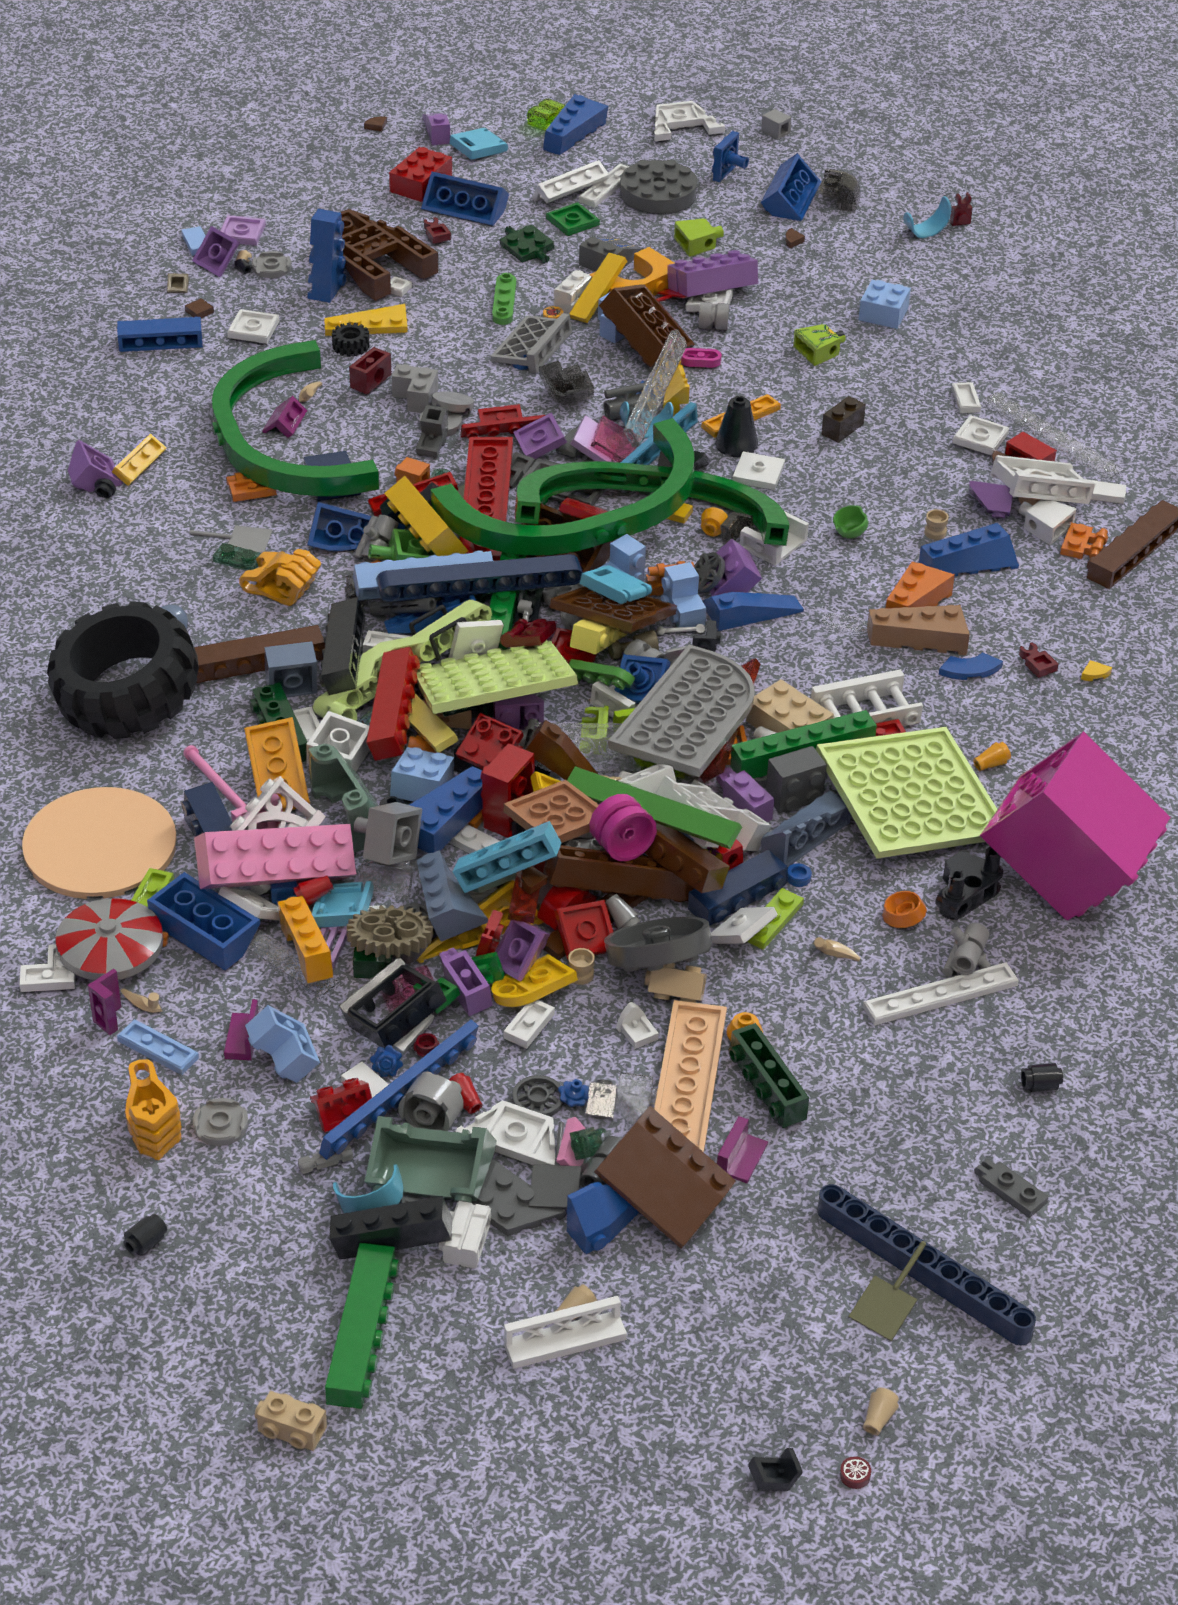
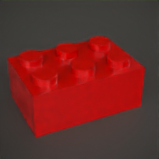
[389,147,452,202]
[480,743,535,838]

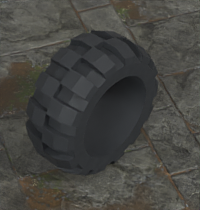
[47,601,199,739]

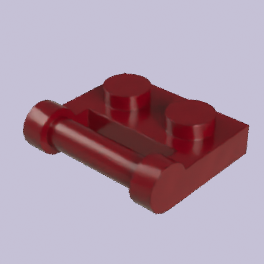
[500,619,557,647]

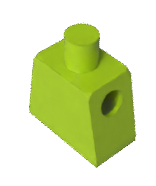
[674,218,724,257]

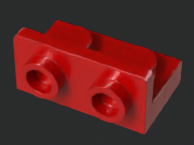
[310,1078,372,1132]

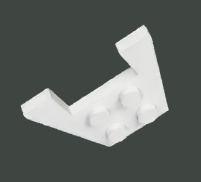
[654,101,725,141]

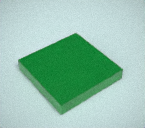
[546,202,600,236]

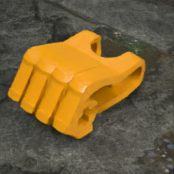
[239,549,322,606]
[125,1059,182,1160]

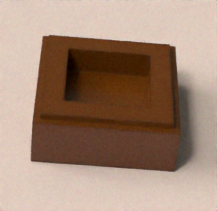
[185,298,214,318]

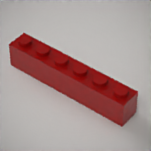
[366,647,420,761]

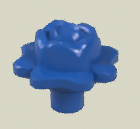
[370,1045,403,1077]
[558,1079,591,1107]

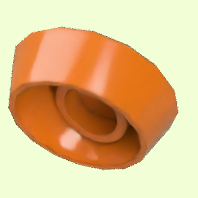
[882,891,927,928]

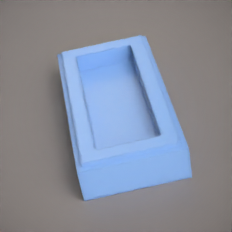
[181,226,205,256]

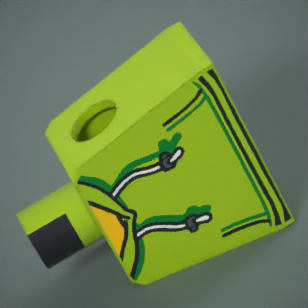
[793,324,846,366]

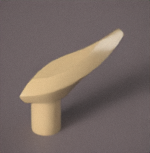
[299,381,322,402]
[813,937,861,961]
[121,988,162,1013]

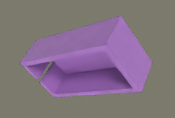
[667,250,758,297]

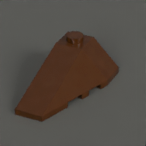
[525,720,600,804]

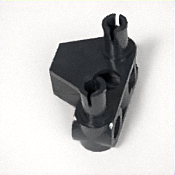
[935,846,1004,920]

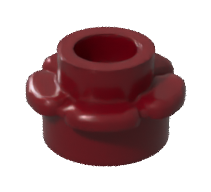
[413,1033,440,1058]

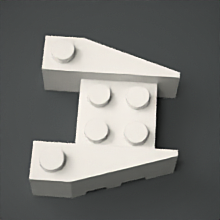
[655,775,772,853]

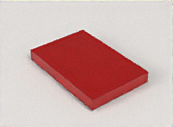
[559,498,608,519]

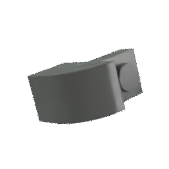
[416,405,448,458]

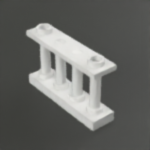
[811,669,923,726]

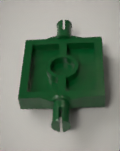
[499,224,555,264]

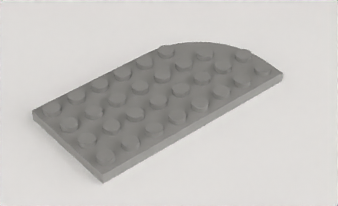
[608,644,755,777]

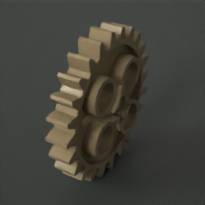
[347,905,433,958]

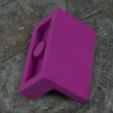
[262,395,308,438]
[88,968,122,1035]
[224,999,259,1061]
[717,1116,768,1184]

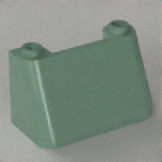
[308,744,379,853]
[365,1116,497,1203]

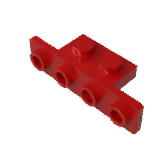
[460,404,546,439]

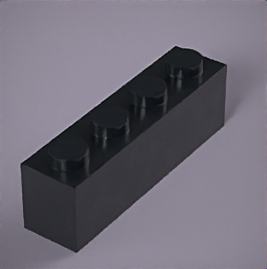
[329,1196,452,1259]

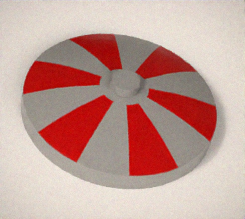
[56,898,163,980]

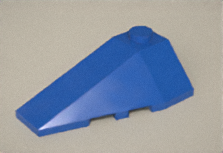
[307,502,405,551]
[702,592,804,631]
[384,594,476,634]
[567,1181,639,1255]

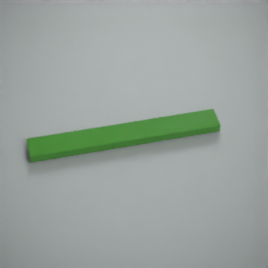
[567,766,742,849]

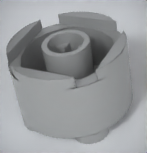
[398,1071,463,1131]

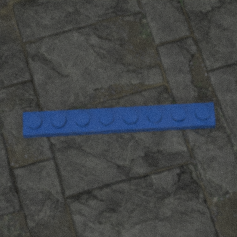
[319,1020,479,1160]

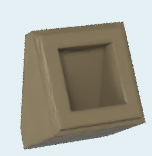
[167,273,190,293]

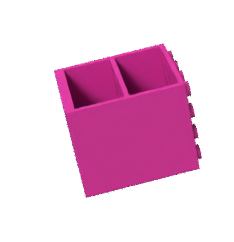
[980,731,1171,921]

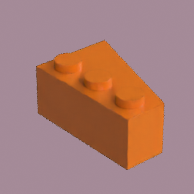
[885,561,955,609]

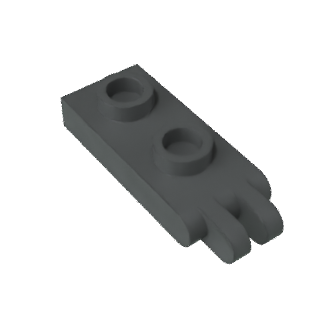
[974,1159,1049,1218]

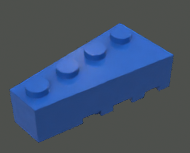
[543,94,608,155]
[307,208,346,303]
[409,766,483,853]

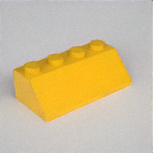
[384,476,468,556]

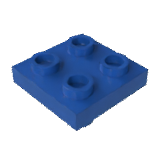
[712,131,749,182]
[614,654,670,704]

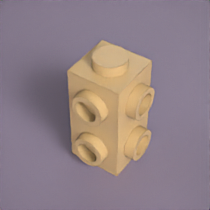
[645,963,707,1003]
[255,1390,327,1451]

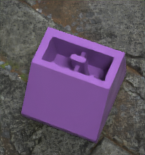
[700,539,762,596]
[493,694,544,730]

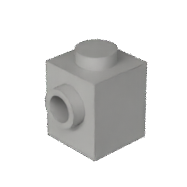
[761,109,792,139]

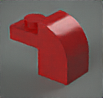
[537,886,597,930]

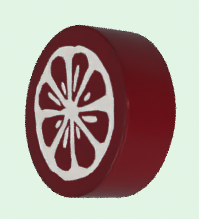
[840,1456,872,1489]

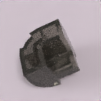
[819,168,861,213]
[539,360,594,405]

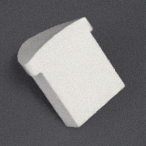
[616,1002,658,1049]

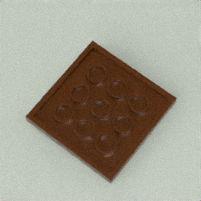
[549,586,677,634]

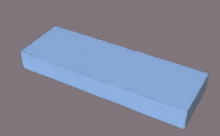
[117,1019,199,1075]

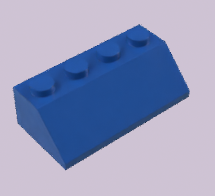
[761,153,822,221]
[421,171,509,226]
[147,872,260,970]

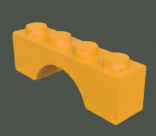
[278,896,333,983]

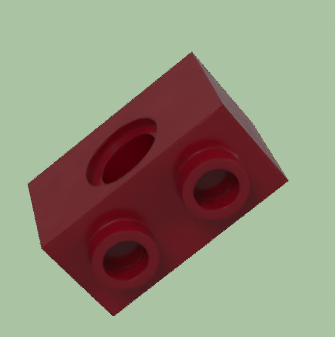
[349,347,392,394]

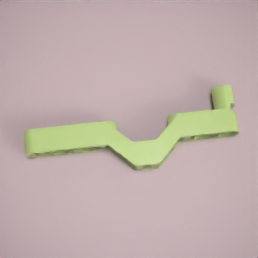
[313,600,492,721]

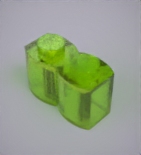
[527,98,566,131]

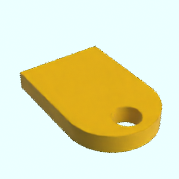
[491,954,578,1007]

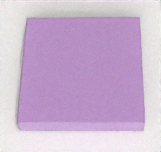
[220,215,266,246]
[570,415,621,462]

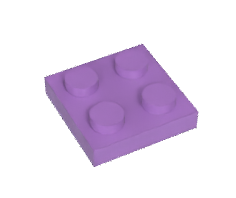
[513,413,567,459]

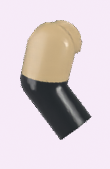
[235,250,252,274]

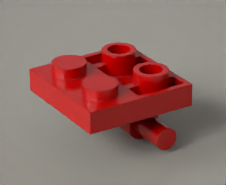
[455,713,524,769]

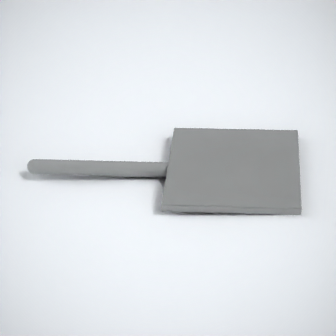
[189,525,273,553]

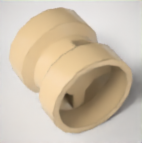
[924,509,949,540]
[568,948,595,985]

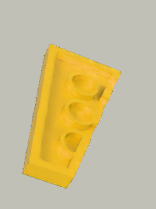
[324,304,408,336]

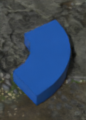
[939,652,1003,680]

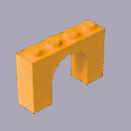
[589,247,675,296]

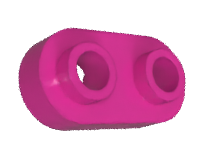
[680,348,722,368]

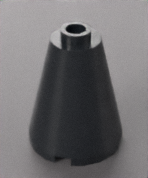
[715,396,758,458]

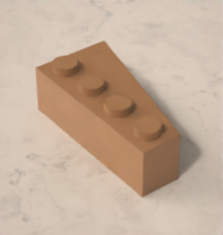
[867,605,970,655]

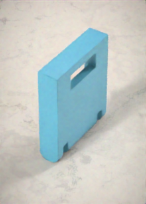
[450,128,508,160]
[580,565,652,604]
[312,881,374,928]

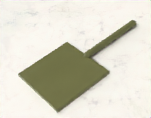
[848,1241,926,1341]

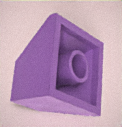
[192,226,240,277]
[68,440,123,492]
[969,481,1013,518]
[495,916,550,981]

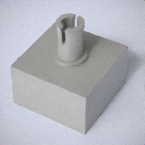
[354,802,422,865]

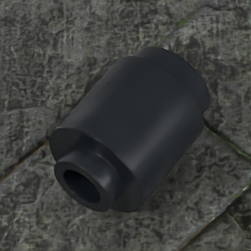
[1021,1063,1063,1092]
[123,1214,168,1256]

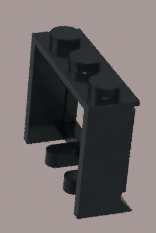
[339,958,447,1049]

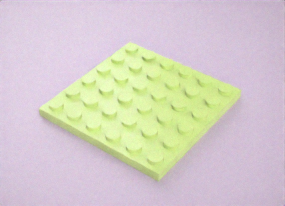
[417,640,578,714]
[815,727,997,859]

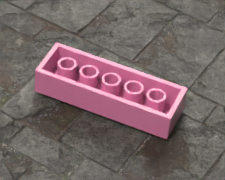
[194,824,356,889]

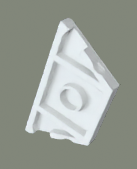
[456,1100,555,1165]

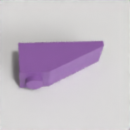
[422,113,450,145]

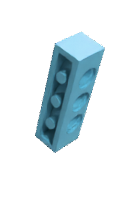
[453,821,561,893]

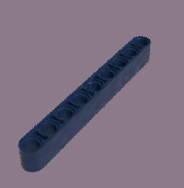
[376,554,583,602]
[817,1184,1036,1346]

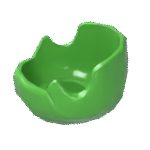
[833,505,869,539]

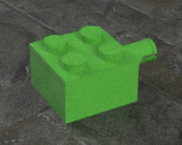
[368,528,436,561]

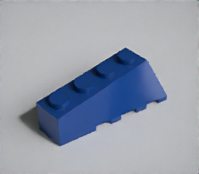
[919,523,1019,576]

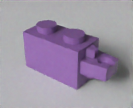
[716,767,774,822]
[439,948,493,1016]

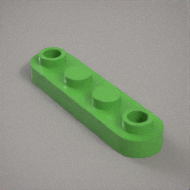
[492,273,516,325]
[569,659,635,690]

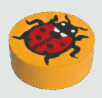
[543,306,563,319]

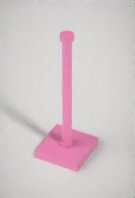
[183,745,283,830]

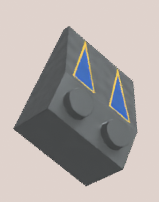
[579,236,644,271]

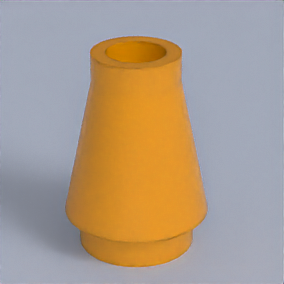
[973,742,1011,772]

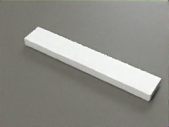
[863,962,1019,1026]

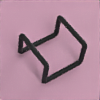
[409,605,467,661]

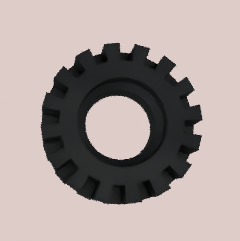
[332,322,370,357]

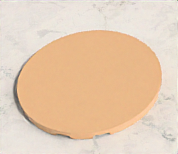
[22,787,177,899]

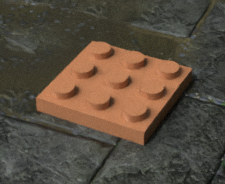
[504,780,598,843]

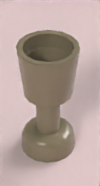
[608,630,659,661]

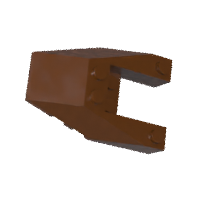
[341,209,438,301]

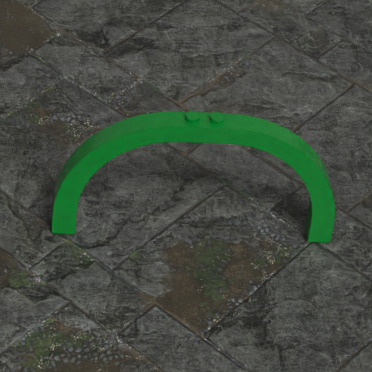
[212,340,380,496]
[431,418,695,555]
[514,461,790,546]

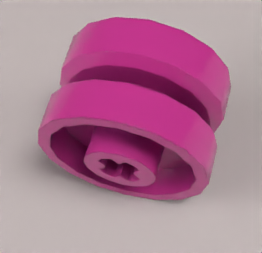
[589,794,657,861]

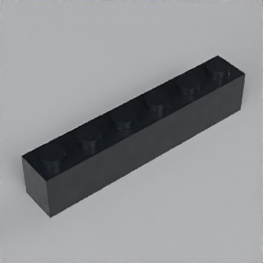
[319,597,365,695]

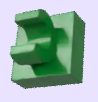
[471,952,505,984]

